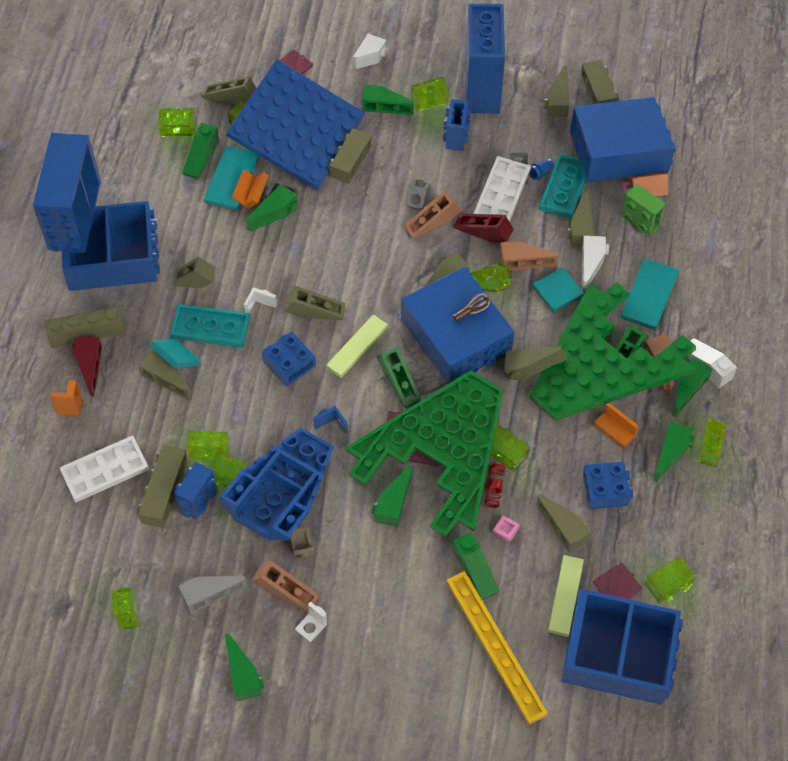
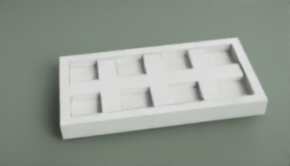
[474,156,531,222]
[60,435,149,503]

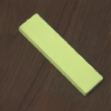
[326,315,388,378]
[548,555,584,637]

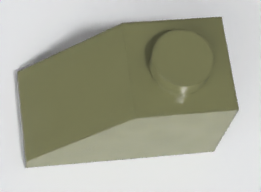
[173,257,216,288]

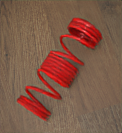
[484,463,506,508]

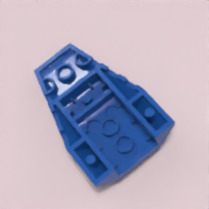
[220,427,334,540]

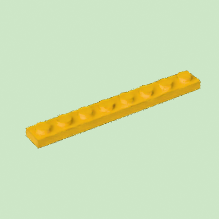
[446,571,548,725]

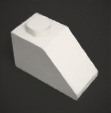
[353,34,388,69]

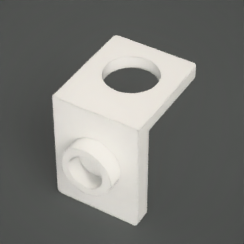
[244,287,277,313]
[295,602,327,642]

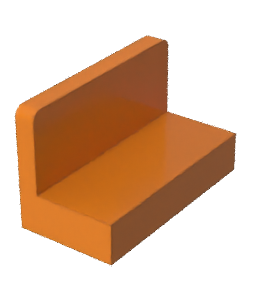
[232,170,269,209]
[628,172,668,196]
[50,380,83,417]
[594,403,639,449]

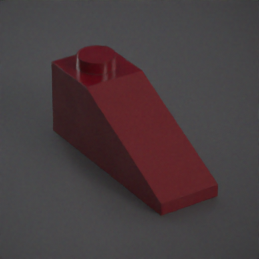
[454,213,514,243]
[72,336,102,396]

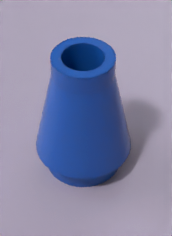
[529,158,554,180]

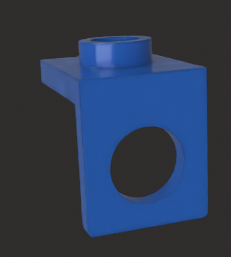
[313,406,348,433]

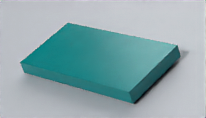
[204,145,260,211]
[538,153,586,219]
[620,258,679,330]
[169,304,251,348]

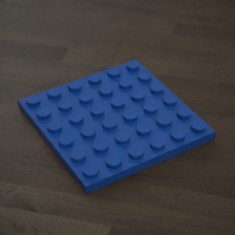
[226,59,365,190]

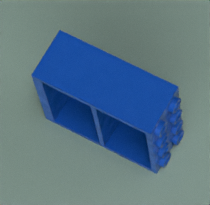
[465,4,505,114]
[569,97,676,182]
[33,133,101,253]
[62,201,160,291]
[401,267,515,384]
[561,589,683,705]

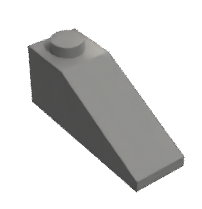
[178,576,247,614]

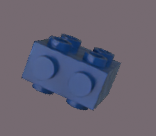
[443,99,471,151]
[262,331,316,387]
[583,461,633,509]
[175,462,218,520]

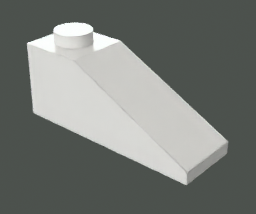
[582,236,609,291]
[687,338,737,389]

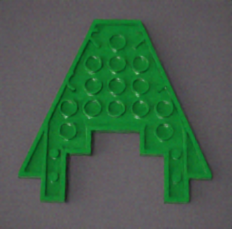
[529,282,696,421]
[346,370,504,538]

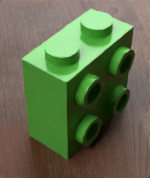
[621,184,666,236]

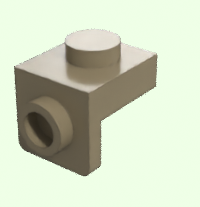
[290,526,314,558]

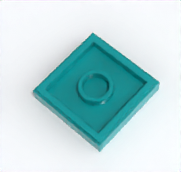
[532,267,584,313]
[150,339,201,369]

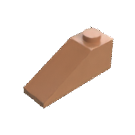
[404,191,462,239]
[500,241,558,271]
[251,560,319,613]

